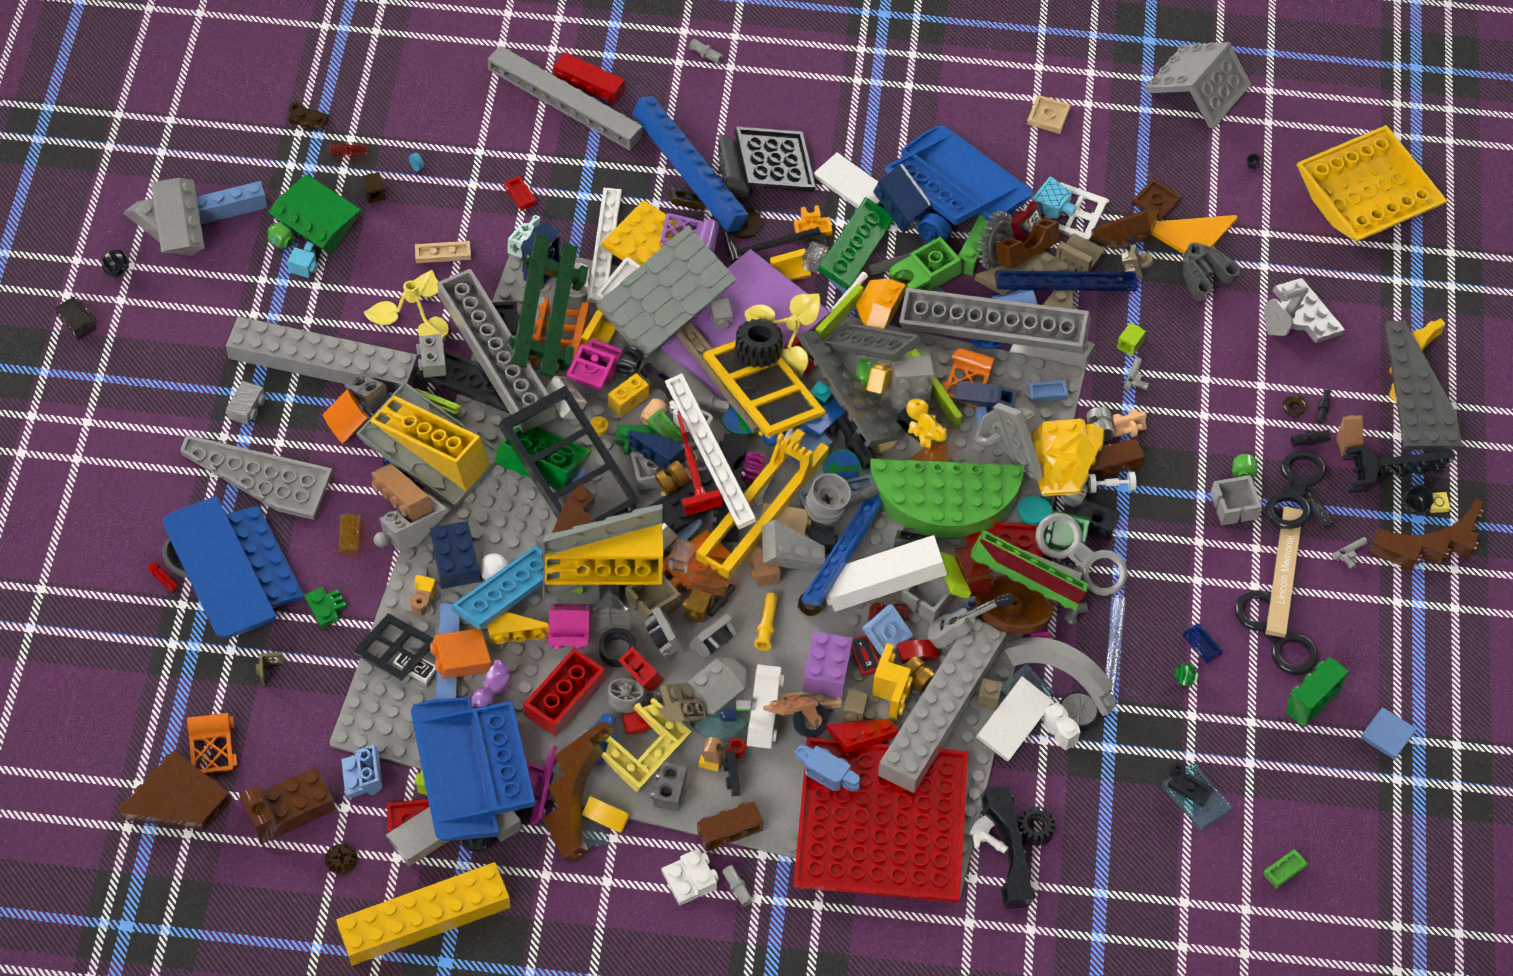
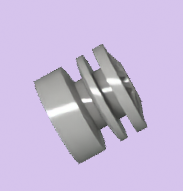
[805,473,851,524]

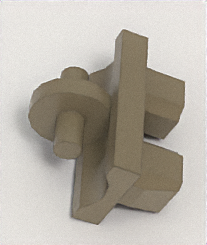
[1122,245,1153,279]

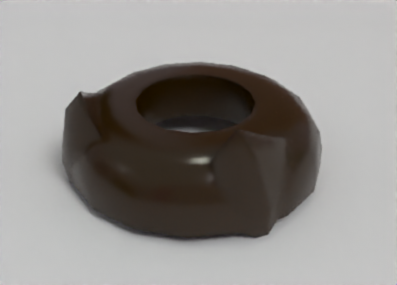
[1282,395,1307,419]
[797,593,823,616]

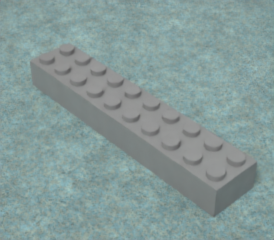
[437,269,556,433]
[899,288,1091,354]
[226,316,419,393]
[878,618,1007,793]

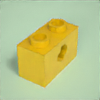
[608,373,649,418]

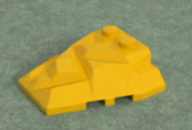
[1031,419,1104,496]

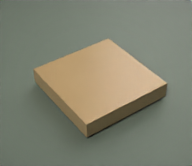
[1027,95,1071,134]

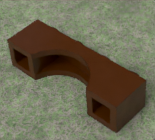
[996,218,1060,268]

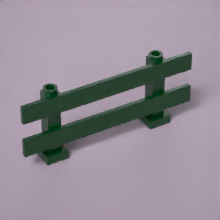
[508,233,589,377]

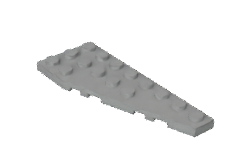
[180,435,333,520]

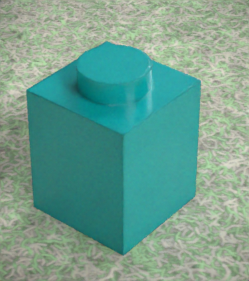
[808,380,834,408]

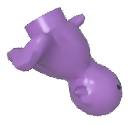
[471,659,511,708]

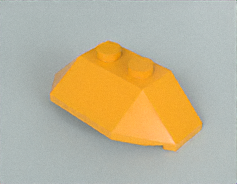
[856,279,907,329]

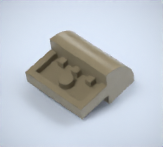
[659,683,706,723]

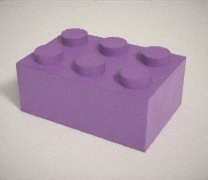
[803,631,853,699]

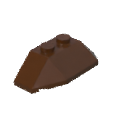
[1091,206,1160,250]

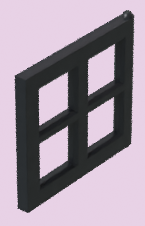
[353,613,434,681]

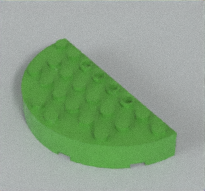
[869,459,1024,539]

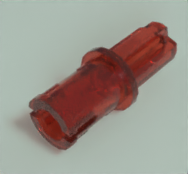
[330,142,367,157]

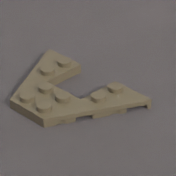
[975,250,1075,309]

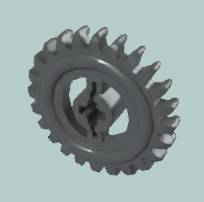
[977,211,1015,270]

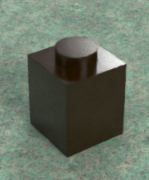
[362,172,386,204]

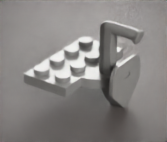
[1264,278,1345,343]
[975,403,1043,480]

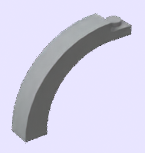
[1004,637,1117,716]

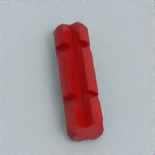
[148,562,179,592]

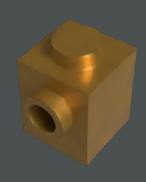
[683,588,712,623]

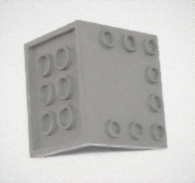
[1145,42,1251,128]

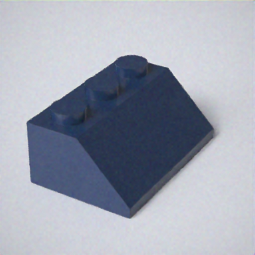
[873,164,932,232]

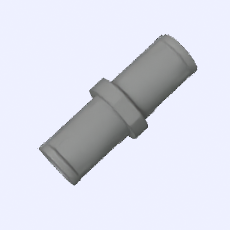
[689,39,723,65]
[693,395,730,412]
[722,865,753,907]

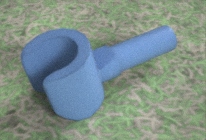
[948,599,975,614]

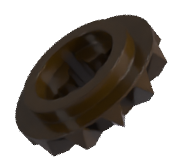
[325,843,358,874]

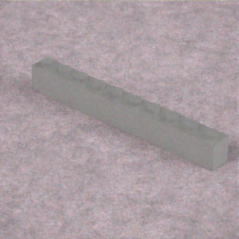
[487,46,642,151]

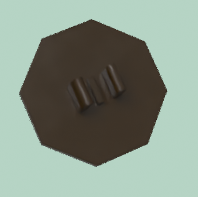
[730,207,763,239]

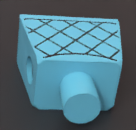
[1032,177,1077,219]

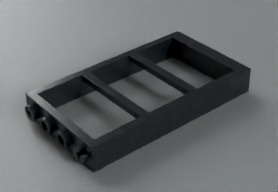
[499,385,639,522]

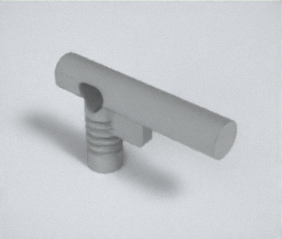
[1124,357,1149,390]
[1332,537,1368,570]

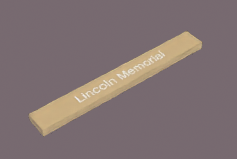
[1265,506,1303,638]

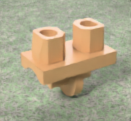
[1112,409,1147,437]

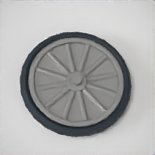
[1059,691,1100,729]

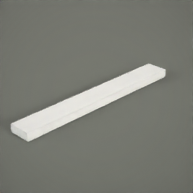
[587,188,622,303]

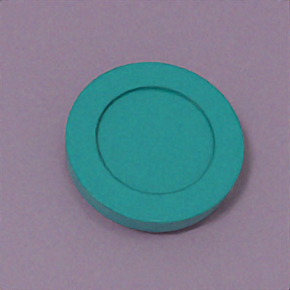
[1017,496,1052,525]

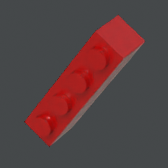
[553,52,625,105]

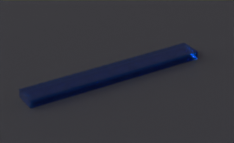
[994,270,1138,291]

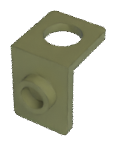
[256,652,284,686]

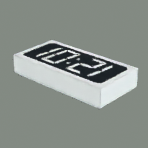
[393,648,436,685]

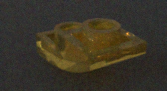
[338,514,361,553]

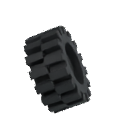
[1018,806,1056,847]

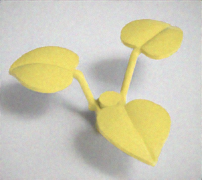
[364,270,449,338]
[745,293,820,378]

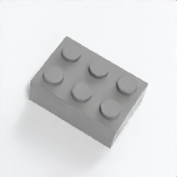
[889,356,934,409]

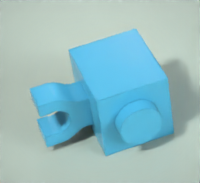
[287,241,318,278]

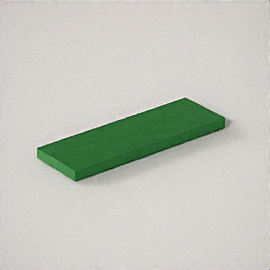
[817,196,893,290]

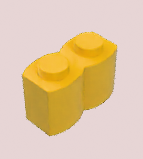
[866,362,892,394]

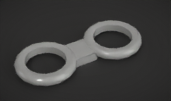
[1035,513,1128,596]

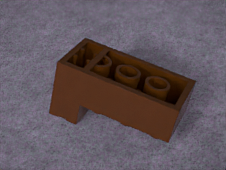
[239,767,336,845]

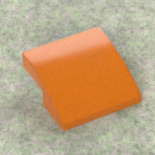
[323,389,370,444]

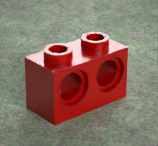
[618,646,665,691]

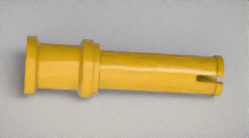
[754,593,778,651]

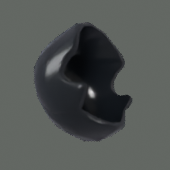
[1403,485,1434,516]

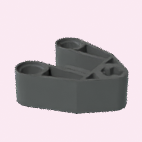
[1183,243,1240,302]

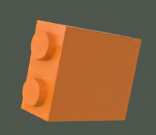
[430,629,491,679]

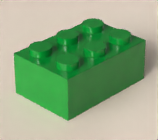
[1286,657,1349,727]

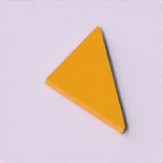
[1151,215,1238,254]

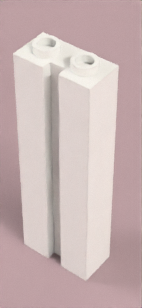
[825,535,947,612]

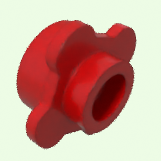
[725,738,748,759]

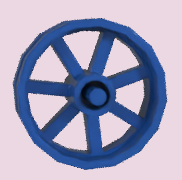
[917,213,952,243]

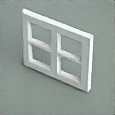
[1044,182,1109,241]

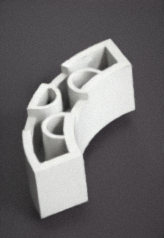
[747,664,784,749]

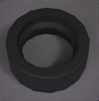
[599,628,636,667]

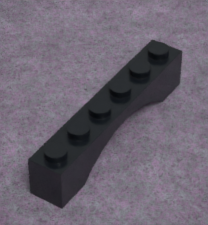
[712,433,747,543]
[981,786,1035,909]

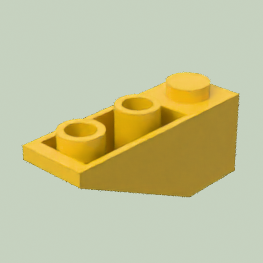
[488,612,549,645]

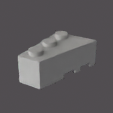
[762,520,825,572]

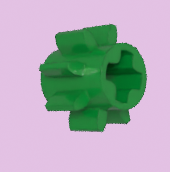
[1174,663,1199,686]

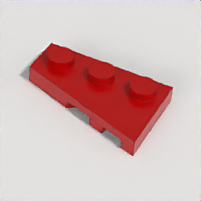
[826,719,899,753]

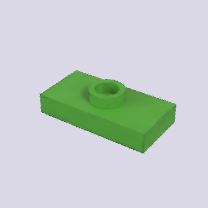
[646,408,683,443]
[1263,849,1308,889]

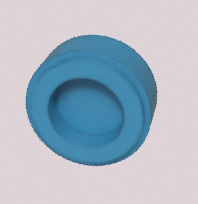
[409,153,424,172]

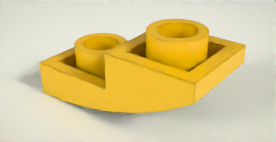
[582,796,630,833]

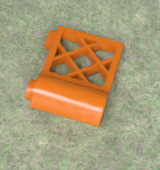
[942,347,995,407]
[187,713,237,775]

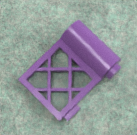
[660,213,720,253]

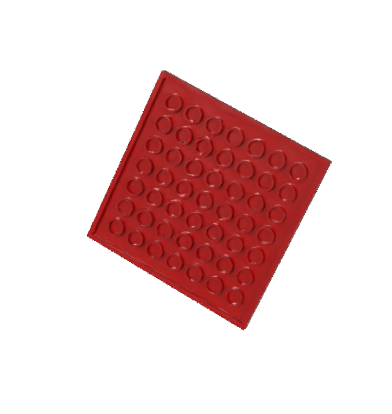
[793,737,968,903]

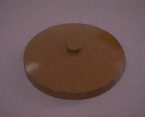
[974,576,1054,634]

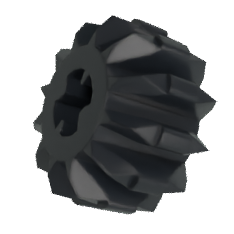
[617,345,643,377]

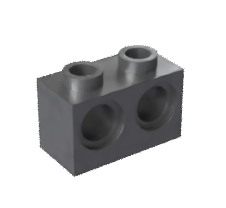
[344,373,389,411]
[651,762,687,812]

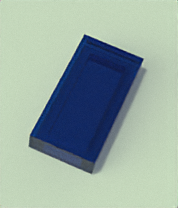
[1182,623,1223,664]

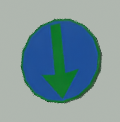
[722,407,753,436]
[823,449,861,480]

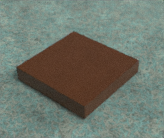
[1132,179,1182,221]

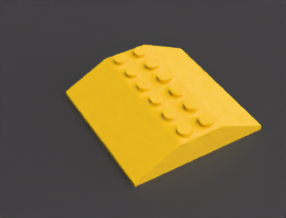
[1297,125,1447,242]

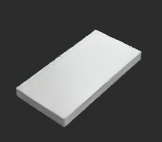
[813,153,881,208]
[976,677,1053,762]

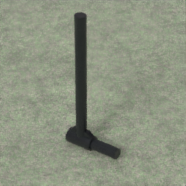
[723,227,821,264]

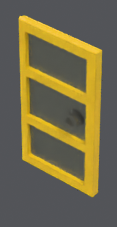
[703,340,826,438]

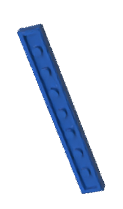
[801,496,883,606]

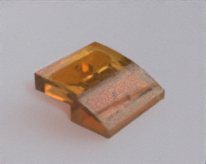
[686,552,728,597]

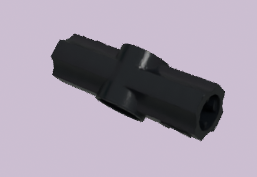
[837,413,877,469]

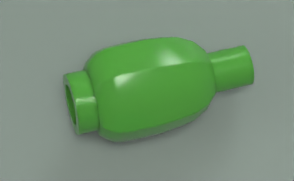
[855,358,874,387]

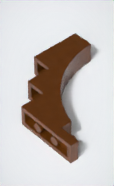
[543,721,615,863]

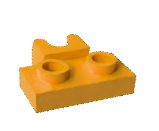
[794,205,833,239]

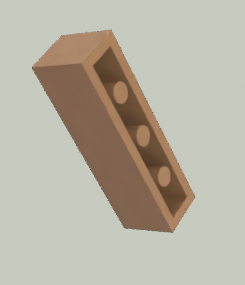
[371,463,432,522]

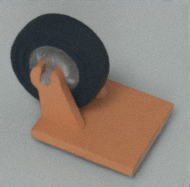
[763,695,828,738]

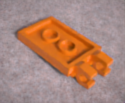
[663,530,731,591]

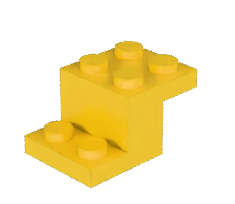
[872,643,913,721]

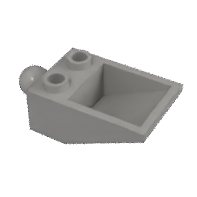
[374,494,448,552]

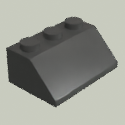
[718,134,751,198]

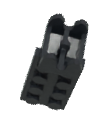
[1342,446,1455,493]

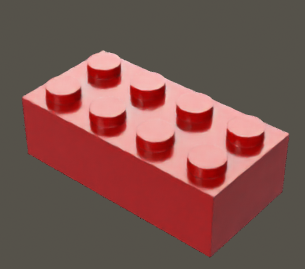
[523,648,606,737]

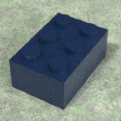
[520,222,561,289]
[430,521,480,589]

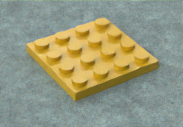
[601,200,683,266]

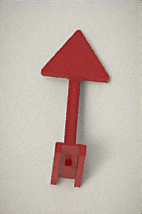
[677,413,724,516]

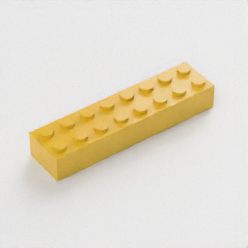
[336,862,510,966]

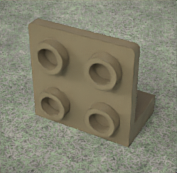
[1056,233,1104,275]

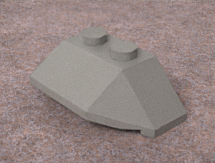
[124,198,160,242]
[687,658,747,716]

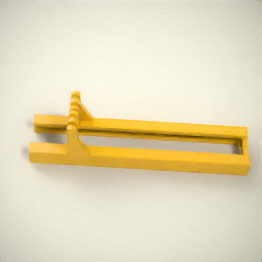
[696,429,829,579]

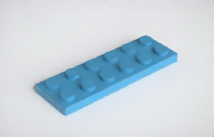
[452,545,543,630]

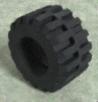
[735,319,783,368]

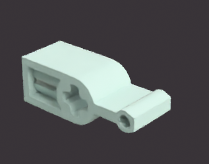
[508,215,540,258]

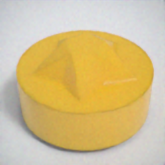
[590,417,608,436]

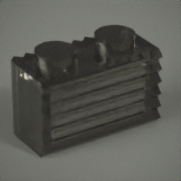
[55,296,96,340]

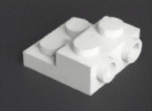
[661,848,719,906]

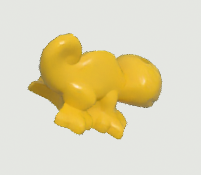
[906,399,947,449]

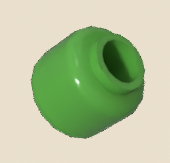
[267,222,295,249]
[1232,454,1257,480]

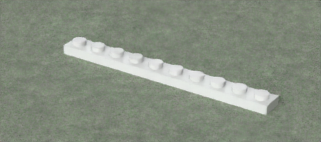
[665,374,756,529]

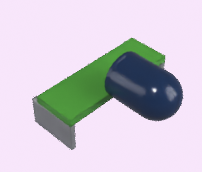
[719,700,751,722]

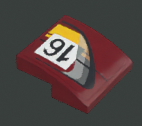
[1011,201,1042,242]

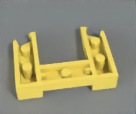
[601,698,691,793]

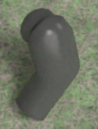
[1064,602,1088,625]

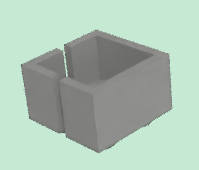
[1210,475,1262,526]
[901,576,955,623]

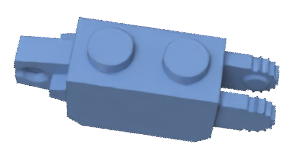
[794,744,860,792]

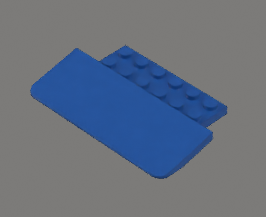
[885,126,1033,225]
[163,496,304,638]
[411,697,536,841]

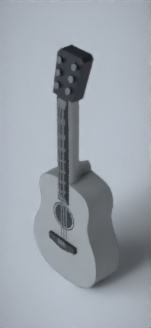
[928,593,1014,649]

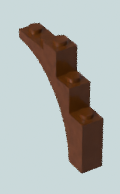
[1368,499,1484,570]

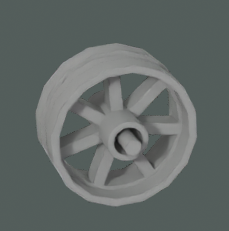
[607,678,644,713]

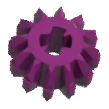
[741,452,765,484]

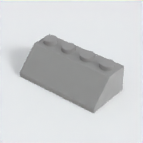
[151,178,204,256]

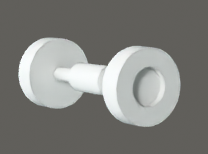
[1087,472,1136,493]

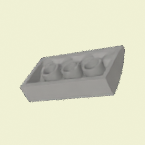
[630,442,707,491]
[386,807,448,867]

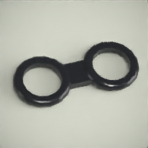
[1265,451,1326,529]
[1235,590,1318,675]

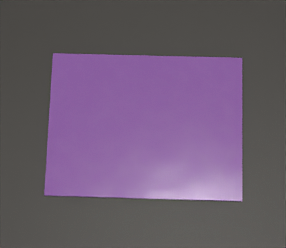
[659,249,830,401]

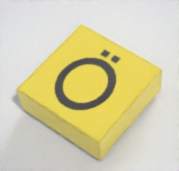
[1430,492,1450,513]

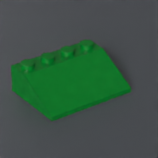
[268,174,362,255]
[495,426,592,491]

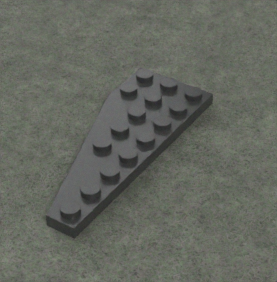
[1385,321,1462,450]

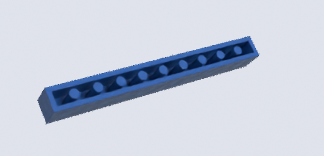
[632,96,749,232]

